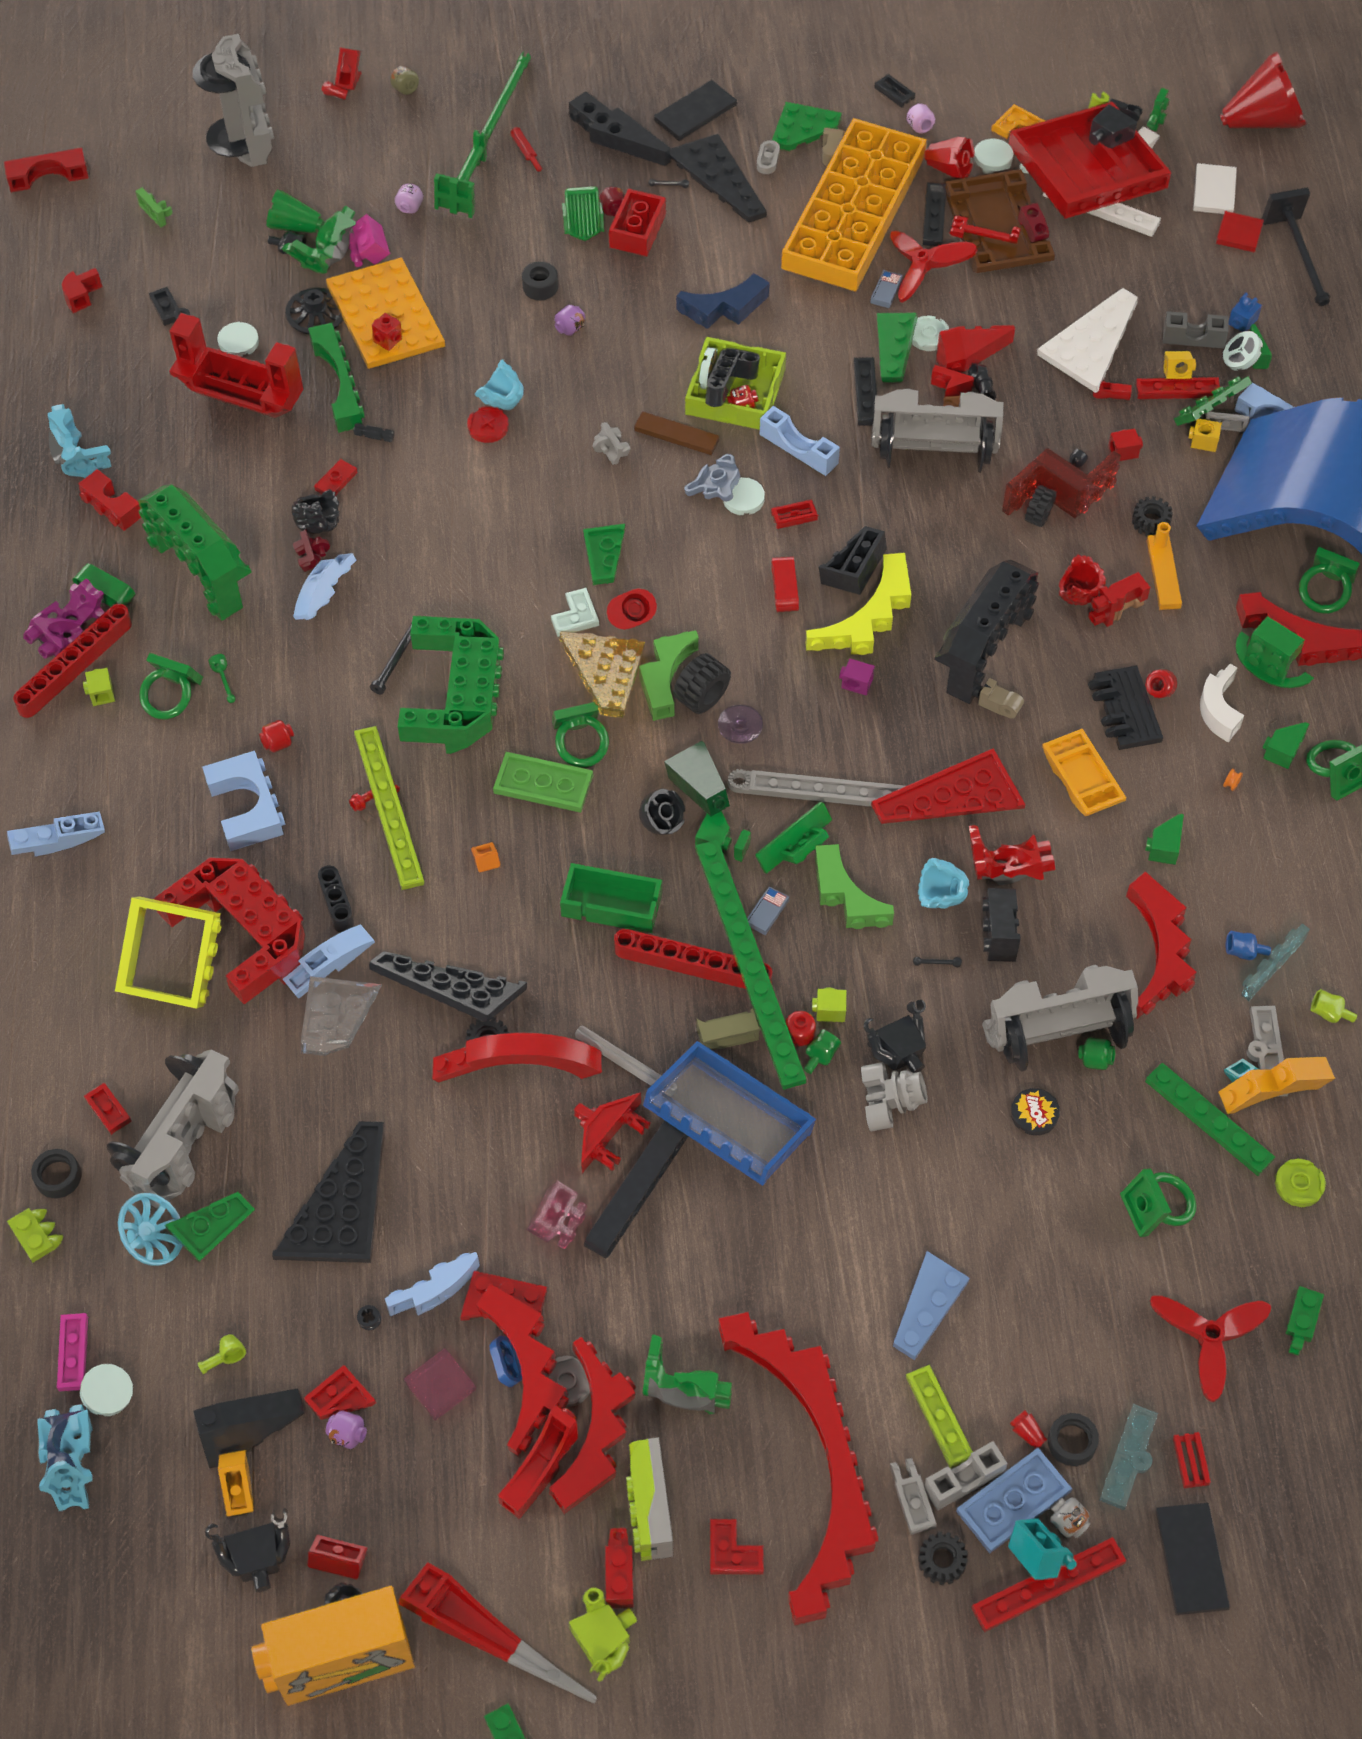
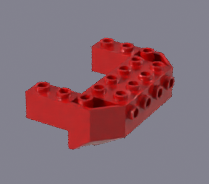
[169,313,304,418]
[153,858,305,1005]

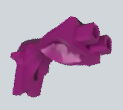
[23,578,105,659]

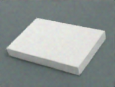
[1193,163,1236,214]

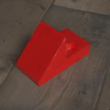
[335,47,362,90]
[931,365,974,397]

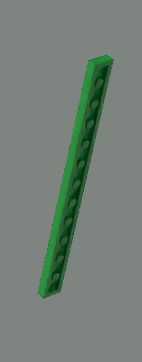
[696,840,807,1090]

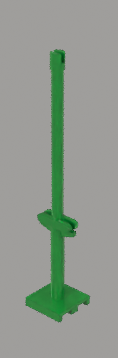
[434,52,531,218]

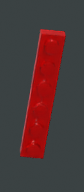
[972,1537,1126,1632]

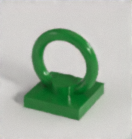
[1299,547,1360,614]
[139,652,203,720]
[552,701,609,768]
[1306,740,1362,801]
[1120,1168,1197,1237]

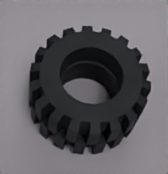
[673,653,731,714]

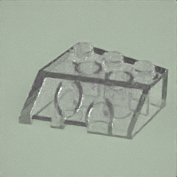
[301,976,382,1056]

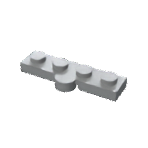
[1247,1006,1288,1096]

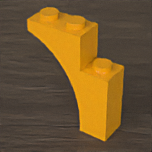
[1219,1057,1335,1114]

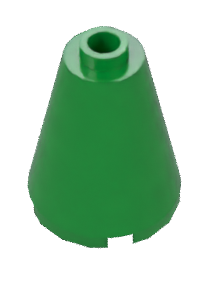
[266,189,324,233]

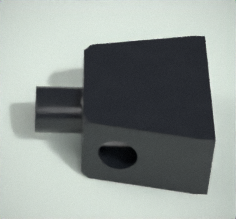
[1089,104,1137,148]

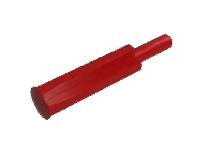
[510,127,542,172]

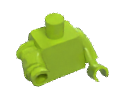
[568,1588,637,1682]

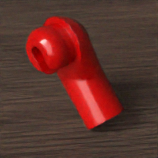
[322,81,348,100]

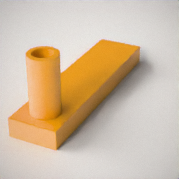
[1147,522,1182,610]

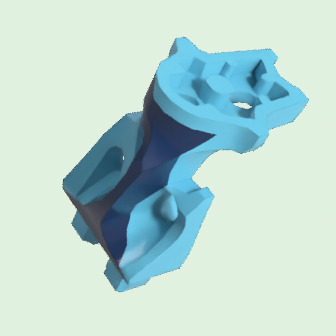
[37,1404,93,1511]

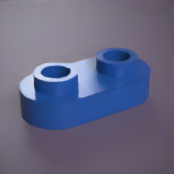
[489,1336,522,1387]

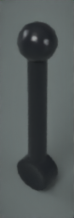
[648,179,689,188]
[913,957,962,968]

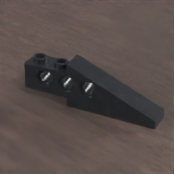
[569,91,671,166]

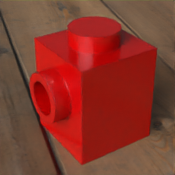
[1108,429,1143,462]

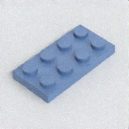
[956,1448,1072,1553]

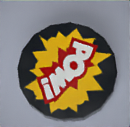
[1011,1088,1060,1136]

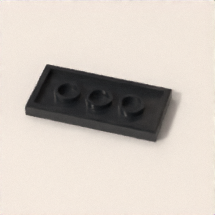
[654,79,737,141]
[1155,1502,1230,1615]

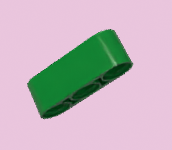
[72,563,136,607]

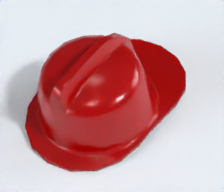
[606,588,657,630]

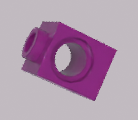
[839,658,875,696]

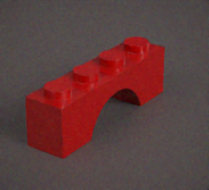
[4,148,89,192]

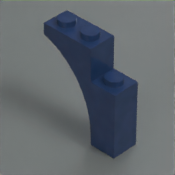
[676,273,770,329]

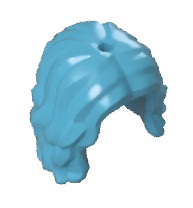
[475,359,524,410]
[918,858,969,909]

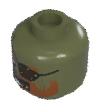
[391,66,419,95]

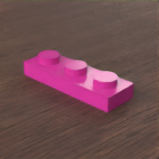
[57,1313,88,1391]

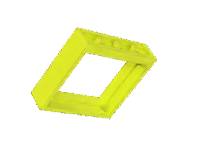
[115,897,222,1009]

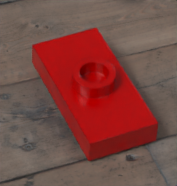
[314,459,358,496]

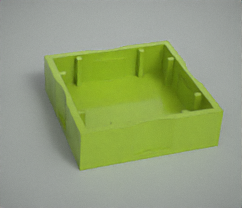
[685,337,786,430]

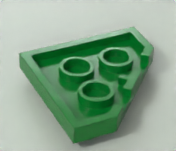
[772,102,842,151]

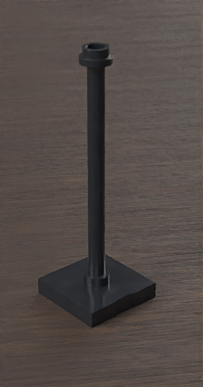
[1262,187,1330,306]

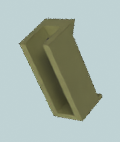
[696,1009,761,1051]

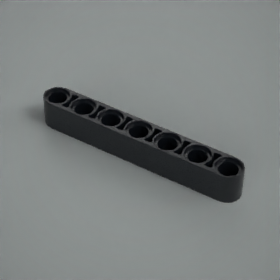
[584,1120,689,1259]

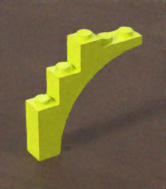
[805,553,911,655]

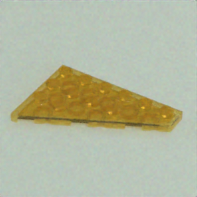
[560,631,645,718]

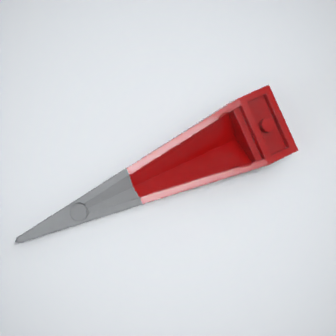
[399,1562,597,1703]

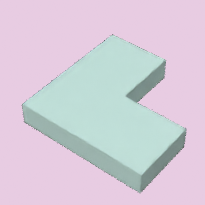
[551,588,599,637]

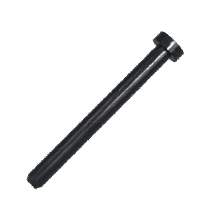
[370,623,412,695]

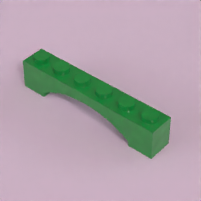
[308,323,365,433]

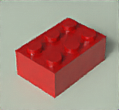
[609,189,666,257]

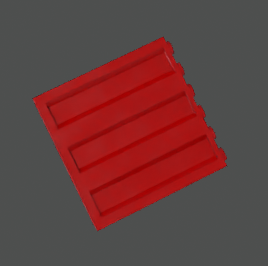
[1009,102,1171,219]

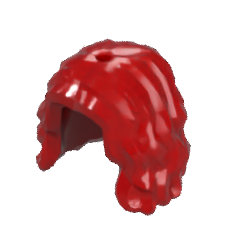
[1059,554,1106,605]

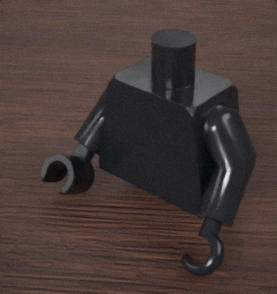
[864,1000,926,1073]
[205,1508,290,1592]

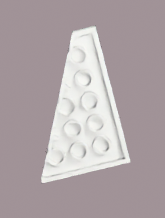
[1037,288,1138,393]

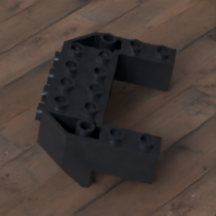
[934,560,1039,704]

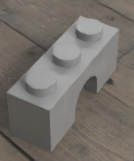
[924,1441,1007,1511]

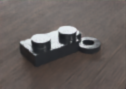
[149,287,190,326]

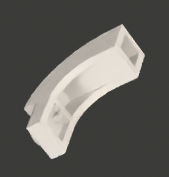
[1200,664,1244,742]

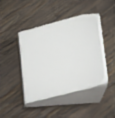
[1138,126,1160,148]

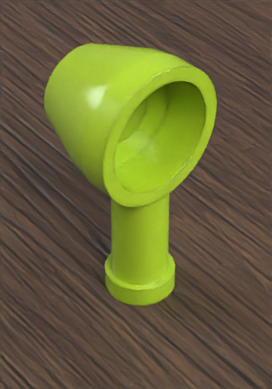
[198,1334,246,1374]

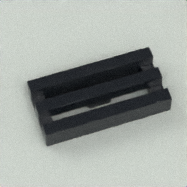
[874,74,915,108]

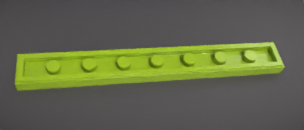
[354,726,424,890]

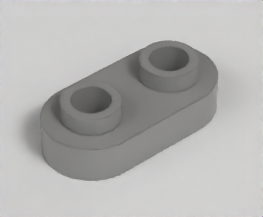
[757,140,780,174]

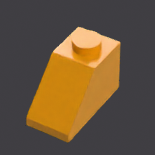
[218,1450,254,1516]

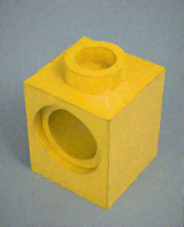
[1163,351,1196,379]
[1188,419,1222,452]

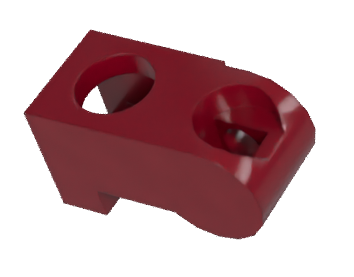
[1018,203,1049,243]

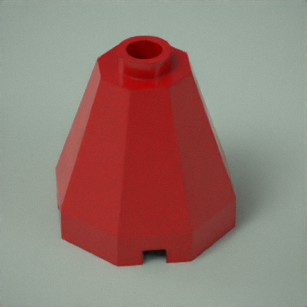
[924,137,975,179]

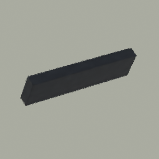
[922,183,946,246]
[853,357,877,426]

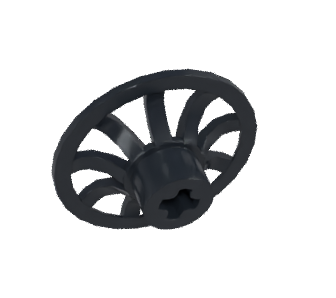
[285,288,344,334]

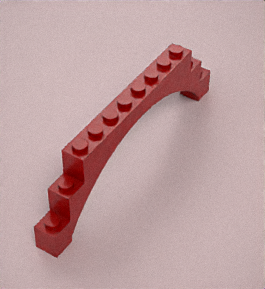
[1236,592,1362,666]
[718,1312,878,1625]

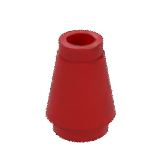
[1009,1410,1048,1449]

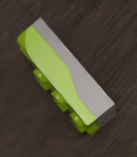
[626,1437,673,1561]

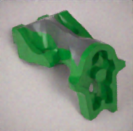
[281,206,356,274]
[643,1335,732,1414]

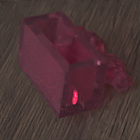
[526,1180,587,1249]

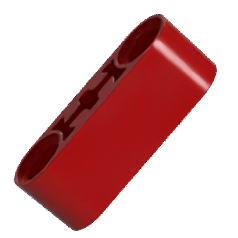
[772,557,799,612]

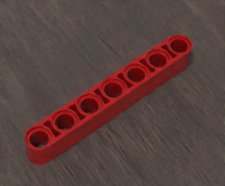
[13,604,132,718]
[614,929,772,989]

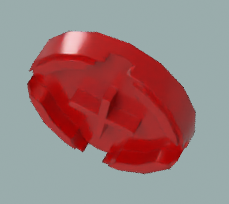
[467,406,509,443]

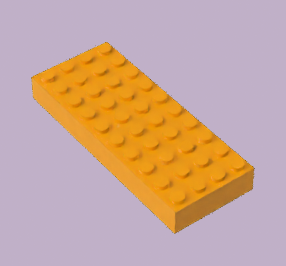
[781,118,927,292]

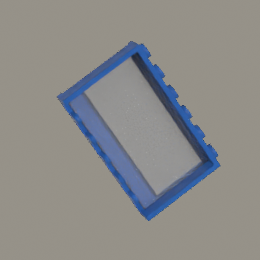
[643,1041,816,1186]

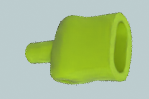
[1310,989,1357,1023]

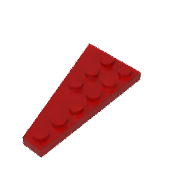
[871,748,1026,824]

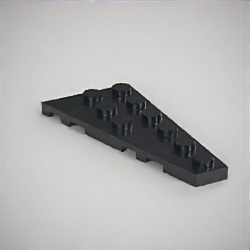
[671,134,767,223]

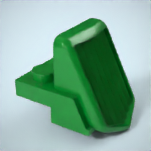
[562,187,604,241]

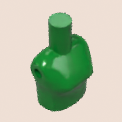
[803,1029,841,1074]

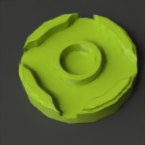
[1275,1158,1326,1207]

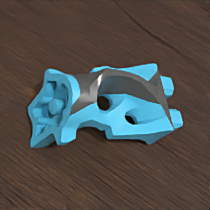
[47,404,112,479]

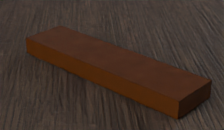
[634,411,720,455]

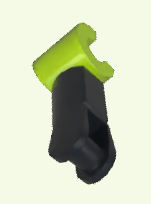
[1089,92,1143,122]

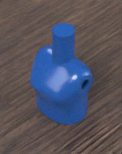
[1226,931,1271,960]

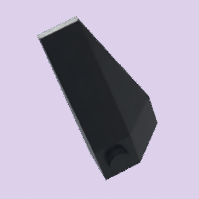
[193,1388,305,1469]

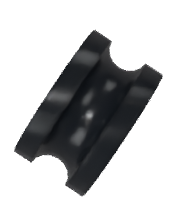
[357,1305,381,1331]

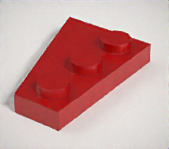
[460,1271,547,1321]

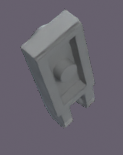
[890,1458,936,1535]

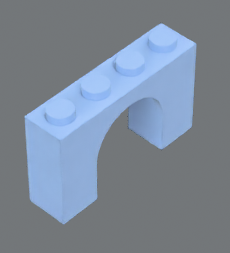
[202,751,285,851]

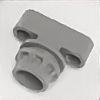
[861,1062,927,1132]

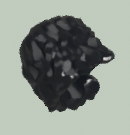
[291,490,340,534]

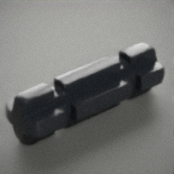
[353,423,395,442]

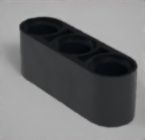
[318,865,354,933]

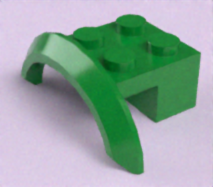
[1235,616,1314,688]

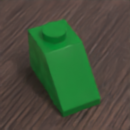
[1263,722,1310,769]
[695,811,732,852]
[1145,814,1184,865]

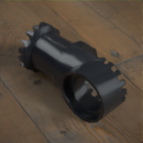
[968,363,997,400]

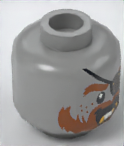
[1051,1498,1091,1538]

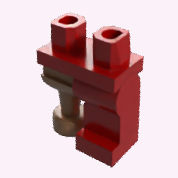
[1088,572,1151,627]

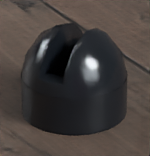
[1069,449,1088,468]

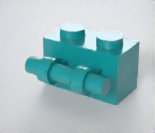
[1008,1518,1077,1580]

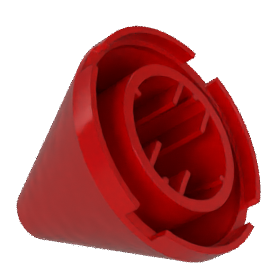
[1220,52,1307,128]

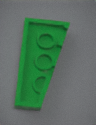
[877,313,918,382]
[1174,376,1252,426]

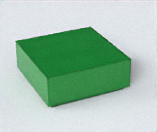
[734,829,751,862]

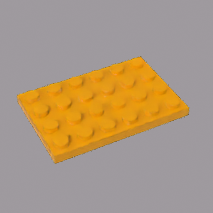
[326,257,445,369]

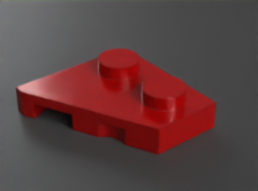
[304,1365,376,1420]

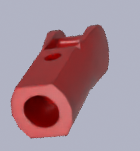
[1093,381,1132,400]

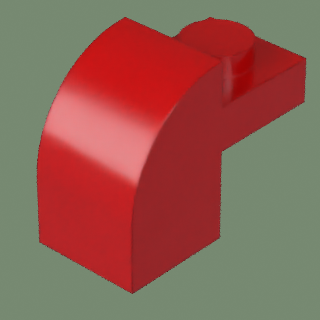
[62,268,102,313]

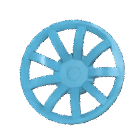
[118,1193,183,1266]

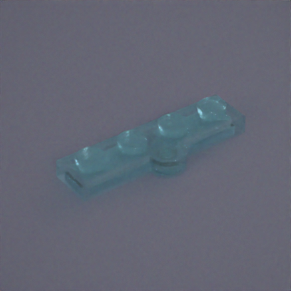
[1241,924,1310,1001]
[1099,1404,1158,1510]

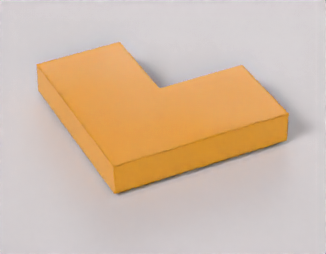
[991,104,1045,139]

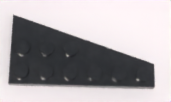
[369,951,527,1023]

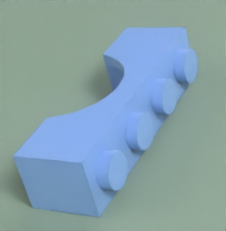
[1235,383,1294,420]
[760,406,840,476]

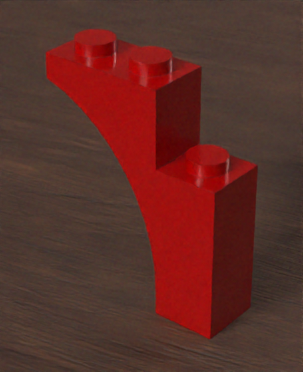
[498,1405,578,1519]

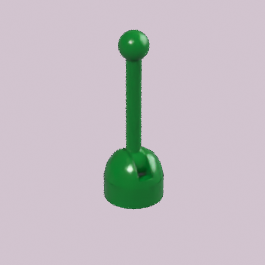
[208,654,236,703]

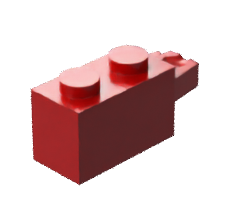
[605,1528,634,1609]

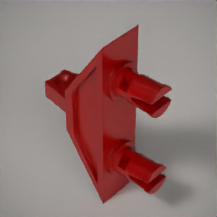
[574,1092,651,1173]

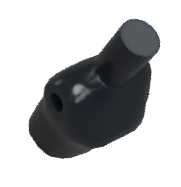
[268,231,306,254]

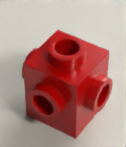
[372,313,402,351]

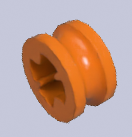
[1223,768,1243,791]

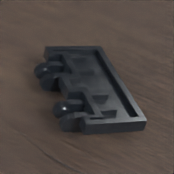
[1088,665,1163,750]

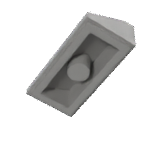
[1204,412,1249,432]

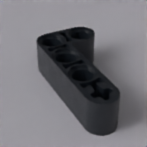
[705,348,760,407]

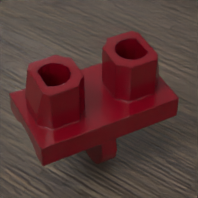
[293,530,330,572]

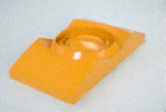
[1042,728,1126,817]

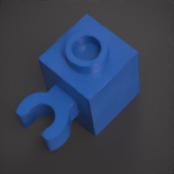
[1229,293,1262,332]

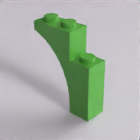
[639,631,699,721]
[815,844,894,929]

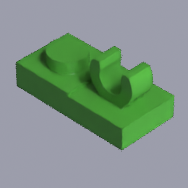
[136,188,173,227]

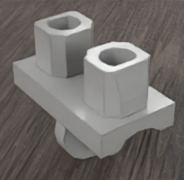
[593,422,630,464]

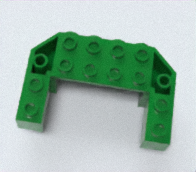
[138,485,252,621]
[397,616,504,754]

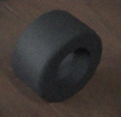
[522,261,558,301]

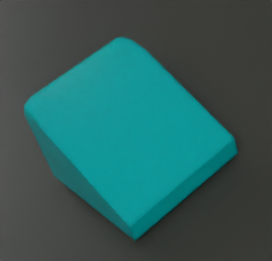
[1224,1059,1258,1082]

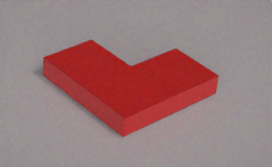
[710,1519,764,1574]

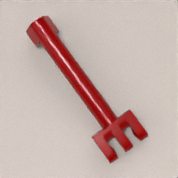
[950,216,1020,244]

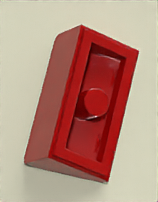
[307,1535,368,1579]

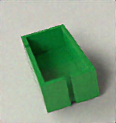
[560,863,662,933]

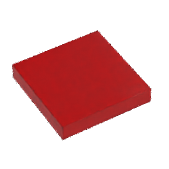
[1216,211,1264,253]

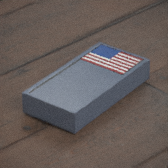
[870,270,903,308]
[747,887,789,935]

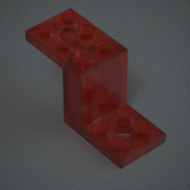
[1002,448,1121,519]

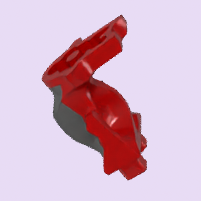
[969,825,1055,885]

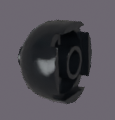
[639,789,686,835]

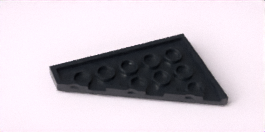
[272,1121,385,1263]

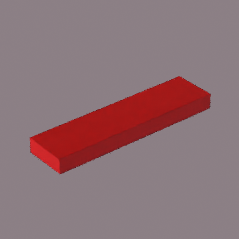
[1135,377,1220,399]

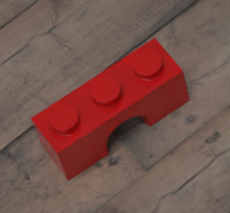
[78,469,141,531]

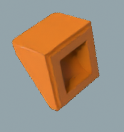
[471,842,500,872]

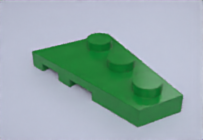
[583,524,626,585]
[165,1192,255,1262]

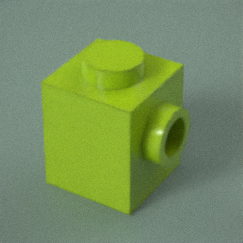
[83,668,115,706]
[812,987,846,1022]

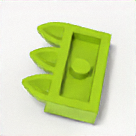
[7,1208,63,1263]

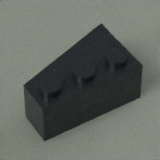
[818,526,887,595]
[982,888,1021,962]

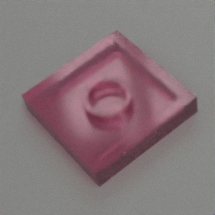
[404,1348,476,1420]

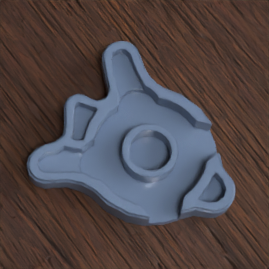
[684,454,740,502]

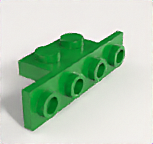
[755,802,832,874]

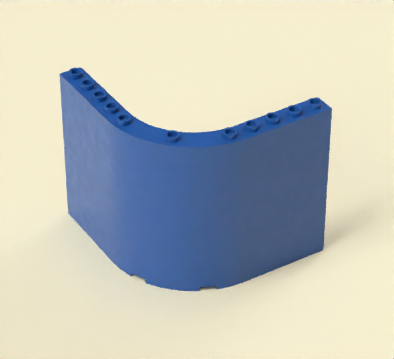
[1197,398,1362,554]

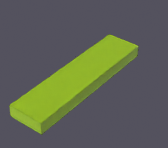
[906,1365,973,1469]

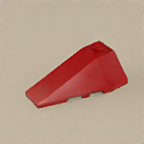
[936,325,1015,373]

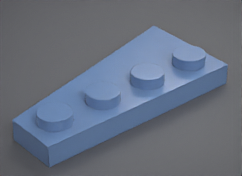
[893,1251,970,1360]

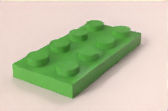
[493,752,593,813]

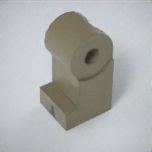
[822,128,844,166]
[978,678,1024,718]

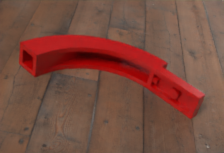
[433,1033,602,1083]

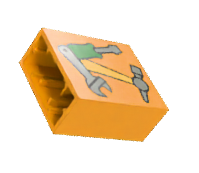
[251,1586,415,1706]

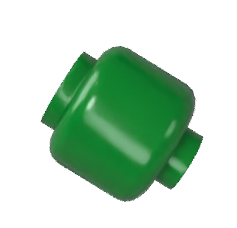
[1078,1037,1116,1070]

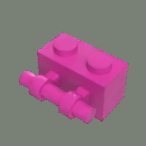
[348,214,390,267]

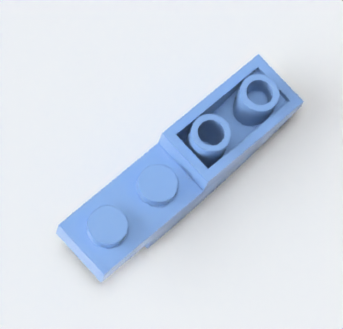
[293,553,356,620]
[7,811,105,856]
[283,924,375,999]
[385,1252,480,1316]

